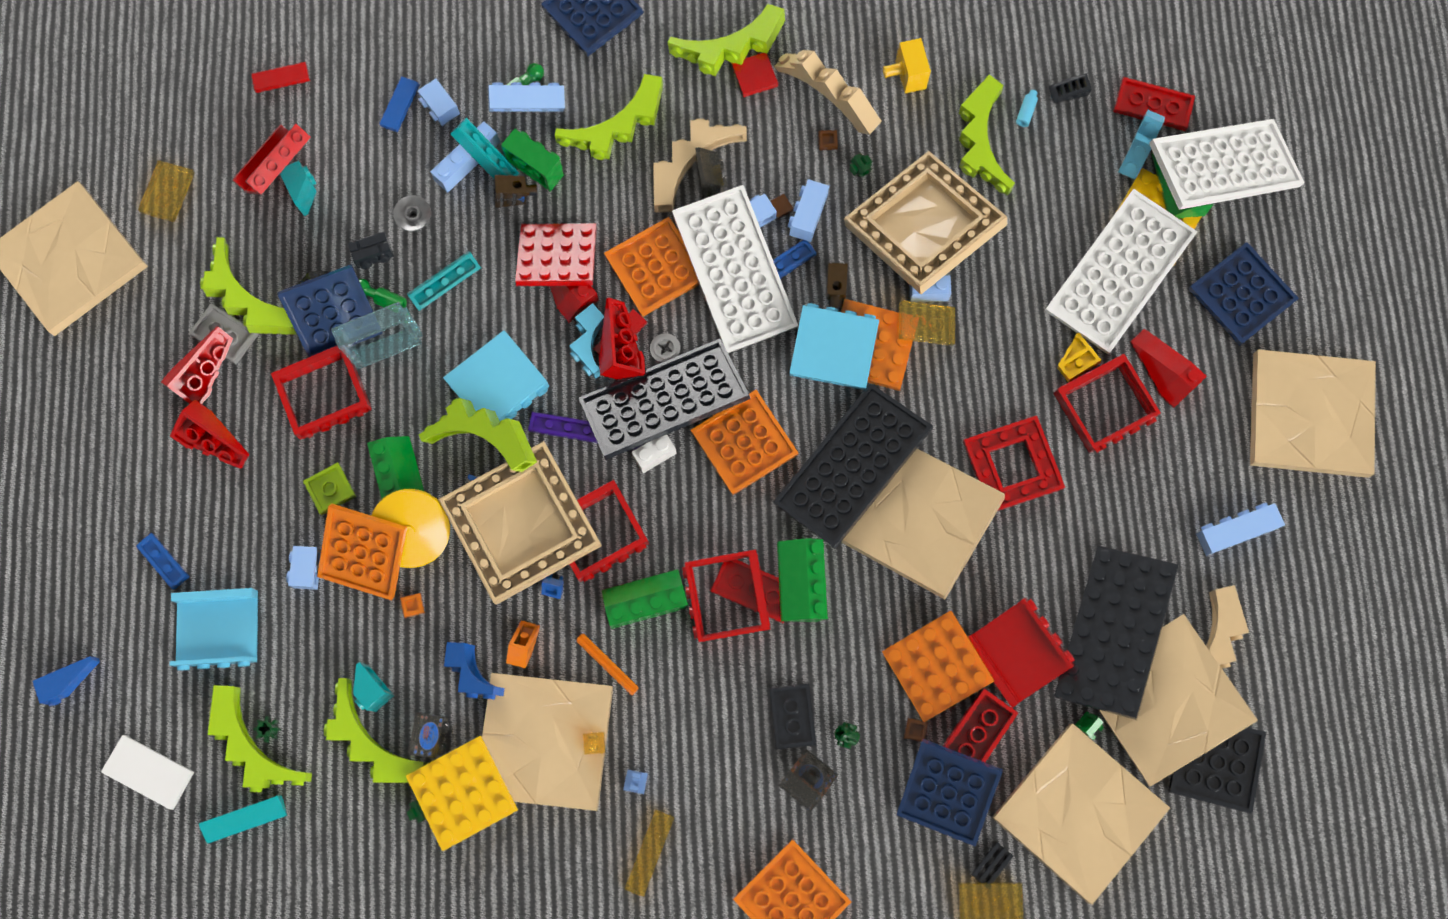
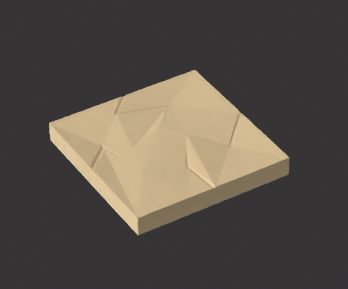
[844,151,1007,294]
[0,181,148,336]
[1250,349,1376,478]
[439,441,602,605]
[841,449,1005,599]
[1098,614,1258,787]
[482,673,613,811]
[992,723,1170,905]

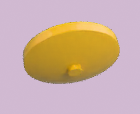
[371,489,450,568]

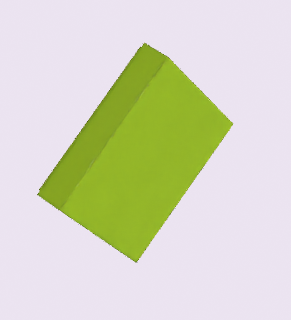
[303,462,357,516]

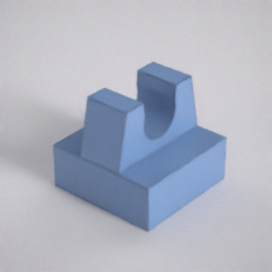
[623,770,648,794]

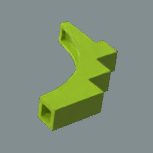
[668,4,785,76]
[555,74,663,160]
[958,74,1015,195]
[200,237,297,335]
[419,398,537,472]
[324,678,428,783]
[208,685,312,792]

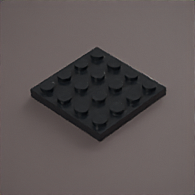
[1168,727,1267,814]

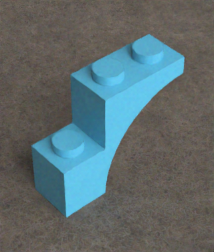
[1118,110,1165,179]
[569,303,604,379]

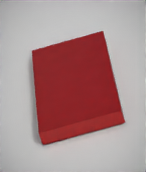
[1113,77,1195,131]
[710,560,784,624]

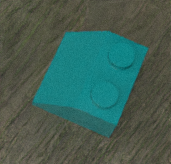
[280,160,317,216]
[353,662,395,712]

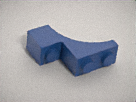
[444,642,505,700]

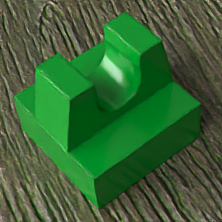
[1075,711,1104,740]

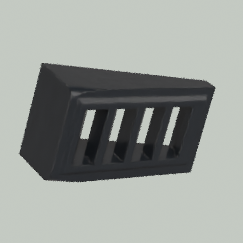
[1048,73,1092,104]

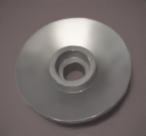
[393,195,431,231]

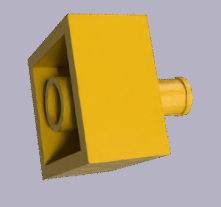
[883,38,931,93]

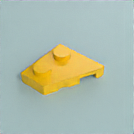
[1057,333,1101,383]

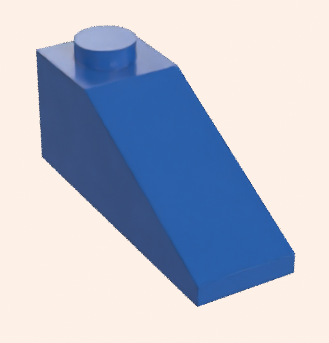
[32,656,100,706]

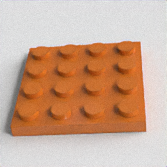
[604,217,700,317]
[841,299,919,391]
[691,390,799,496]
[317,504,407,600]
[882,610,995,722]
[733,839,851,919]

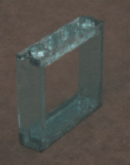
[331,302,423,370]

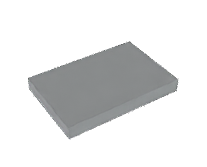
[188,303,259,364]

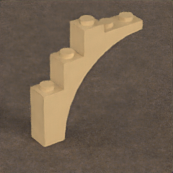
[775,50,881,134]
[654,119,747,212]
[1206,585,1249,669]

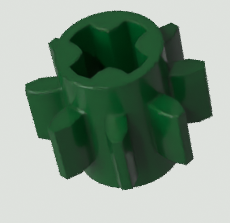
[849,153,873,177]
[253,716,281,742]
[834,722,860,749]
[406,800,426,823]

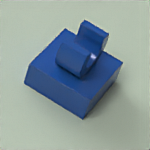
[541,574,564,599]

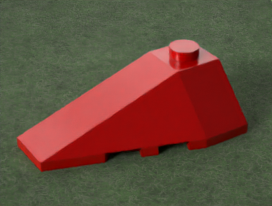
[549,286,599,323]
[599,297,645,379]
[161,326,233,404]
[1130,328,1207,408]
[170,400,250,469]

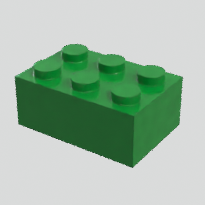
[501,129,564,192]

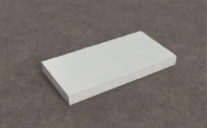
[101,735,194,810]

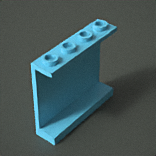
[789,303,879,390]
[443,330,550,421]
[170,588,258,671]

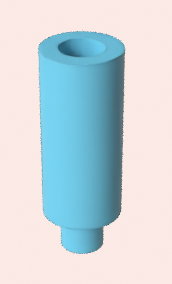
[1016,90,1038,127]

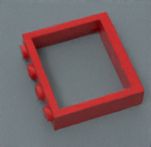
[271,343,372,440]
[1053,354,1161,453]
[569,480,649,582]
[682,549,771,642]

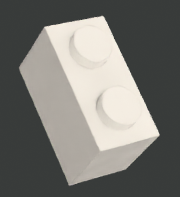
[632,435,677,473]

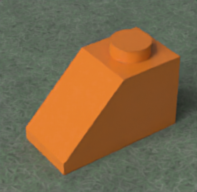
[506,620,540,668]

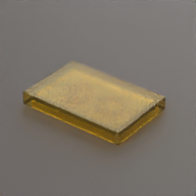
[138,160,195,222]
[899,300,955,346]
[958,882,1023,919]

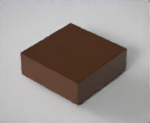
[818,130,838,151]
[770,194,794,220]
[904,718,928,742]

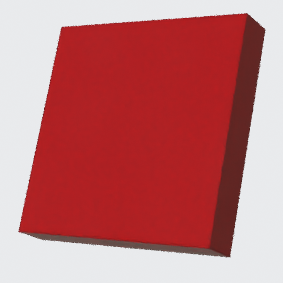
[732,53,778,97]

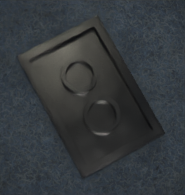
[769,684,817,750]

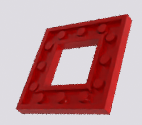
[963,415,1066,511]

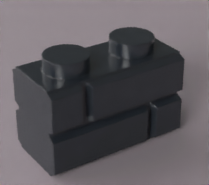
[348,231,394,269]

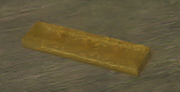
[624,810,675,897]

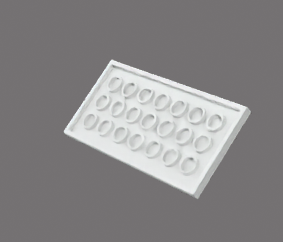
[1149,119,1304,210]
[672,185,798,353]
[1045,189,1198,354]

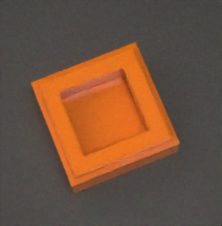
[400,593,425,618]

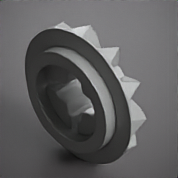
[650,333,681,362]

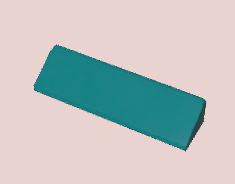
[451,118,519,180]
[407,251,481,311]
[199,796,288,844]

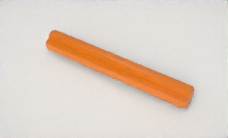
[576,634,639,695]

